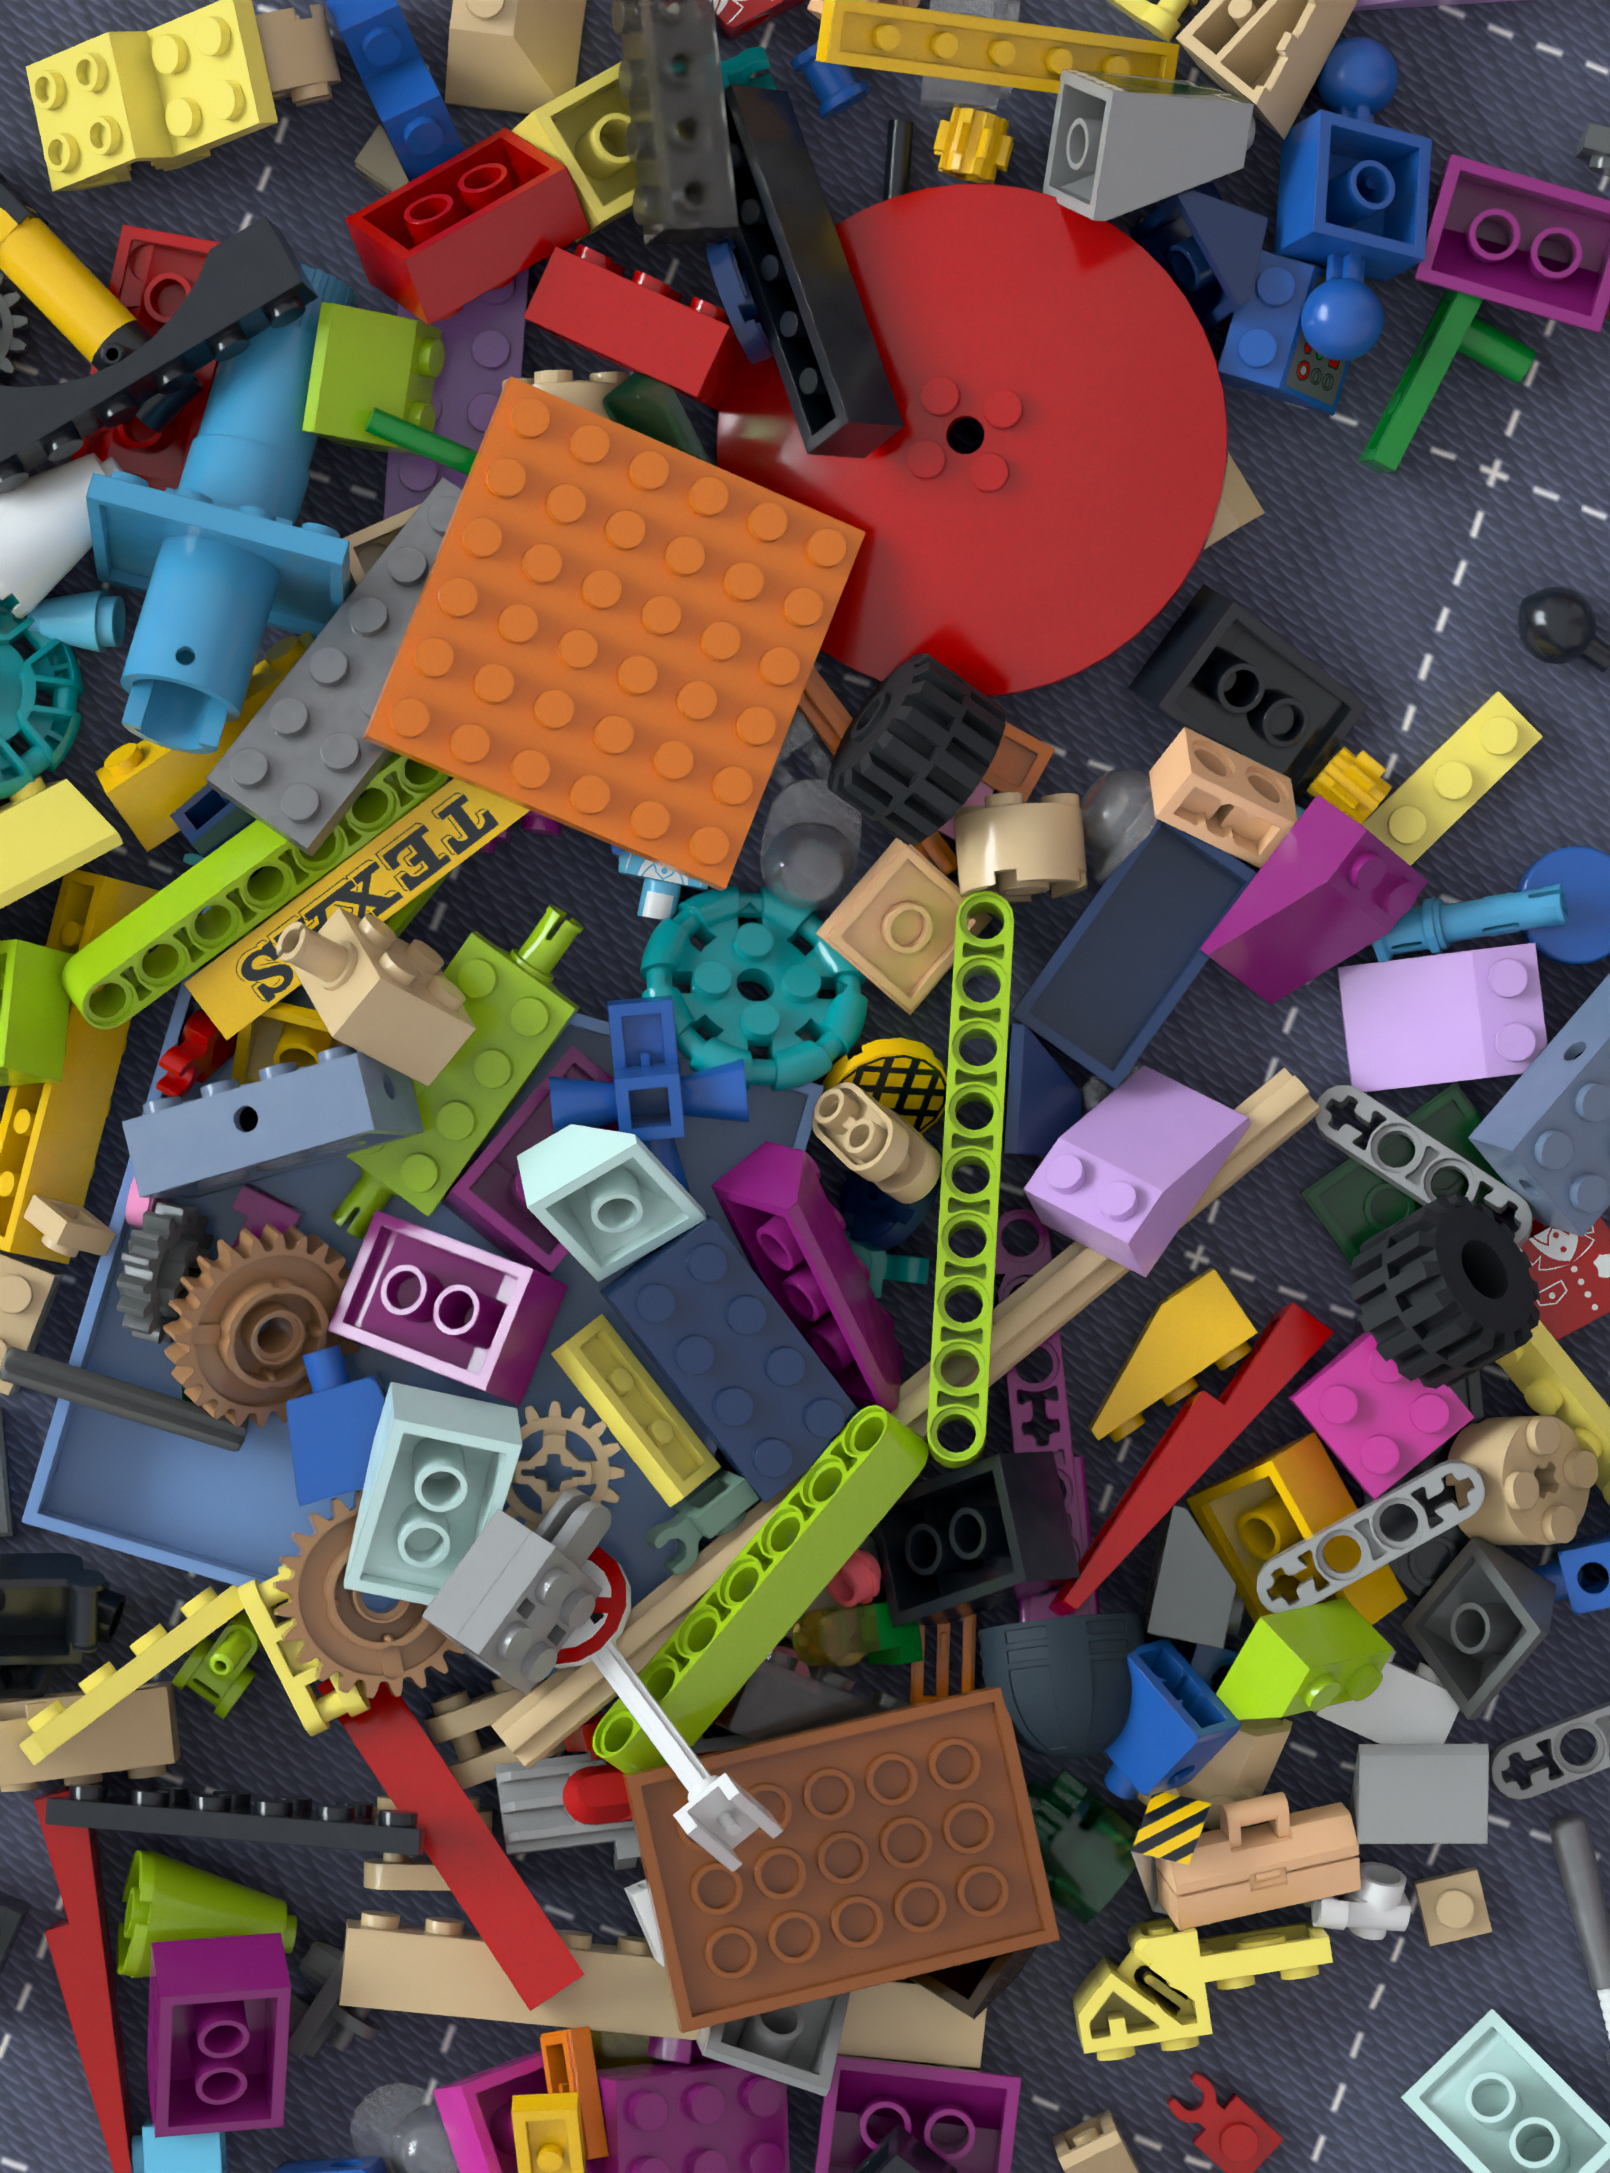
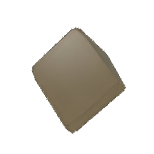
[354,124,409,194]

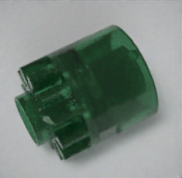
[1026,1769,1139,1925]

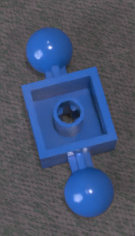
[1274,37,1432,361]

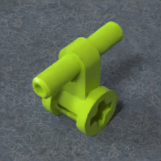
[171,1604,278,1720]

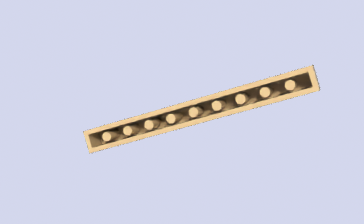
[339,1910,987,2068]

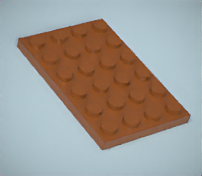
[623,1687,1060,2033]

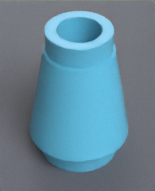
[27,589,126,653]

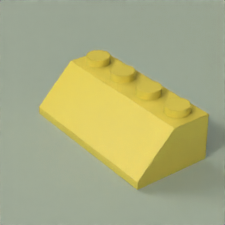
[0,775,124,909]

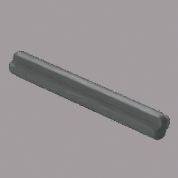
[0,1347,248,1452]

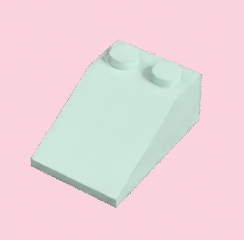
[344,1382,522,1605]
[1401,2009,1610,2173]

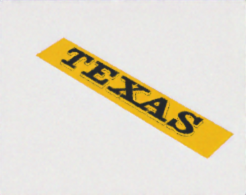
[184,778,530,1040]

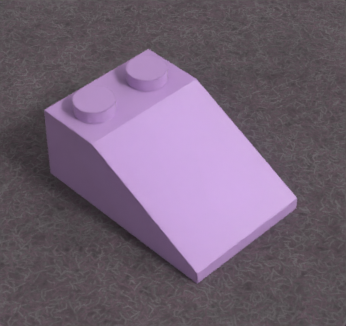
[1337,943,1548,1092]
[1023,1065,1251,1277]

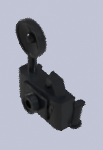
[0,1553,106,1698]

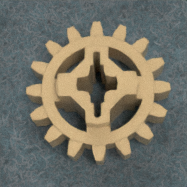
[505,1400,625,1532]

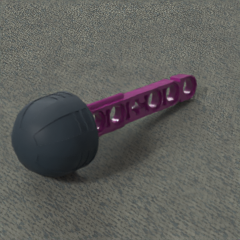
[978,1209,1148,1760]

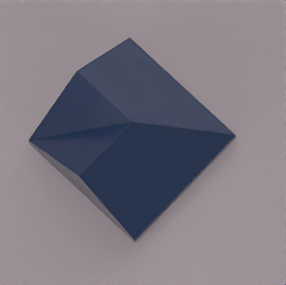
[1129,182,1269,334]
[1002,1023,1082,1156]

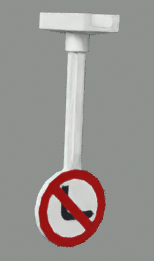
[554,1546,784,1872]

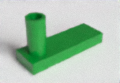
[1358,290,1536,473]

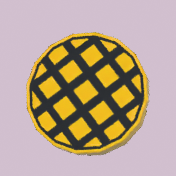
[822,1038,947,1134]

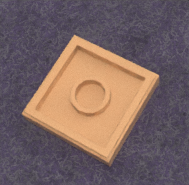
[816,838,992,1015]

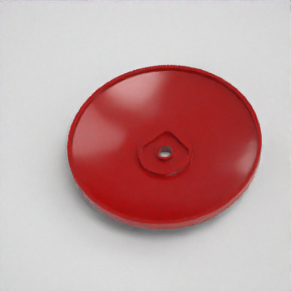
[717,184,1228,698]

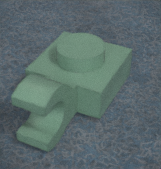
[644,1469,759,1575]

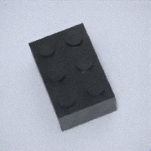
[872,1451,1080,1628]

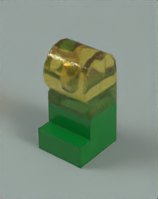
[793,1597,924,1666]

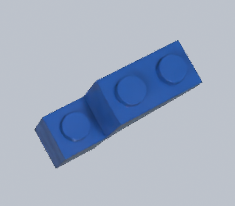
[324,0,465,182]

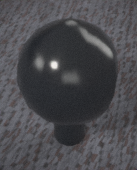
[1518,587,1610,673]

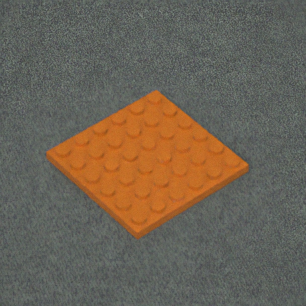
[362,376,866,891]

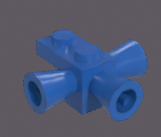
[549,995,749,1193]

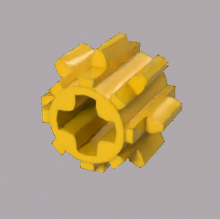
[933,107,1014,184]
[1306,747,1392,825]

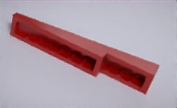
[1048,1302,1334,1616]
[317,1678,585,2011]
[34,1784,135,2173]

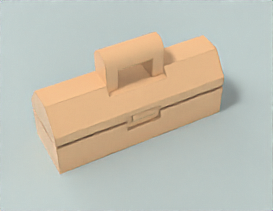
[1155,1792,1361,1931]

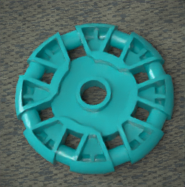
[0,594,84,799]
[640,885,868,1092]

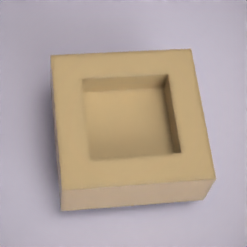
[23,1194,116,1257]
[1413,1867,1492,1947]

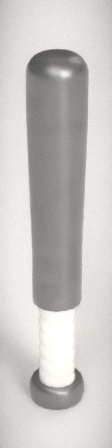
[1549,1814,1610,2066]

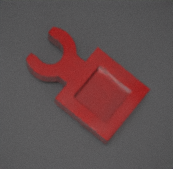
[156,1009,238,1099]
[1167,2071,1284,2173]

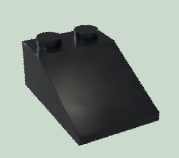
[1128,584,1369,804]

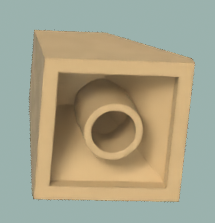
[445,0,587,116]

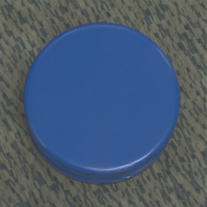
[1515,846,1610,966]

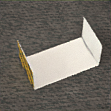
[1131,1792,1212,1925]

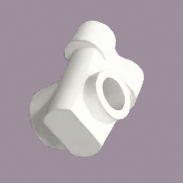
[1303,1862,1411,1940]

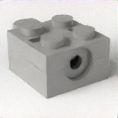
[422,1488,611,1696]

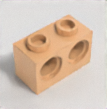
[1149,727,1298,869]

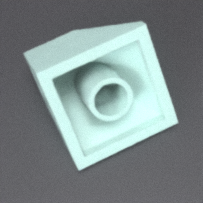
[517,1124,707,1282]

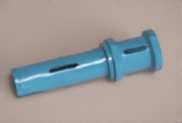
[1372,883,1569,963]

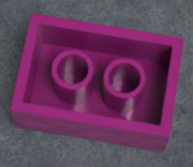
[146,1933,291,2138]
[585,2059,790,2173]

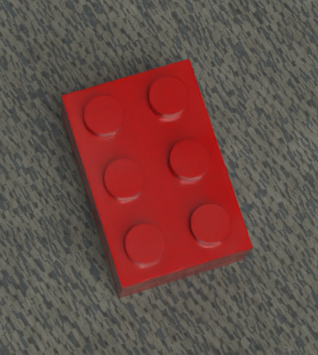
[345,127,590,325]
[523,244,745,411]

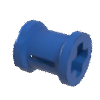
[791,43,871,119]

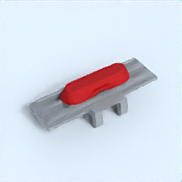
[495,1727,800,1871]

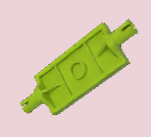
[330,904,584,1239]

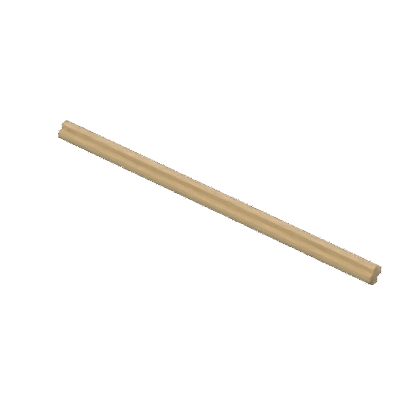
[491,1068,1321,1770]

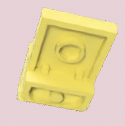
[26,0,278,192]
[1072,1917,1333,2061]

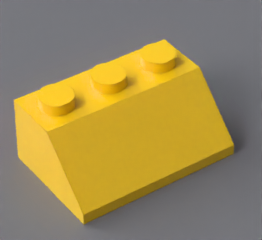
[1186,1431,1408,1625]

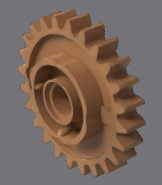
[163,1224,360,1428]
[272,1490,465,1698]

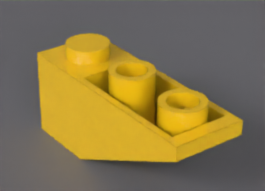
[1088,1268,1258,1443]

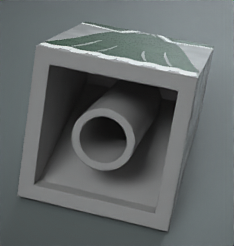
[1043,69,1255,221]

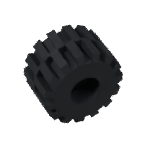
[827,653,1007,846]
[1351,1195,1540,1389]

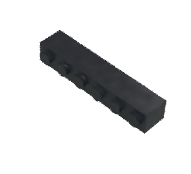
[692,84,905,459]

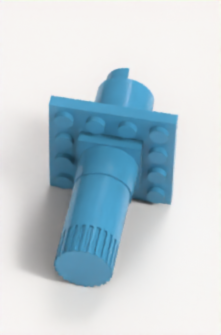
[86,264,359,754]

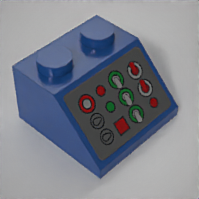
[1217,250,1350,416]

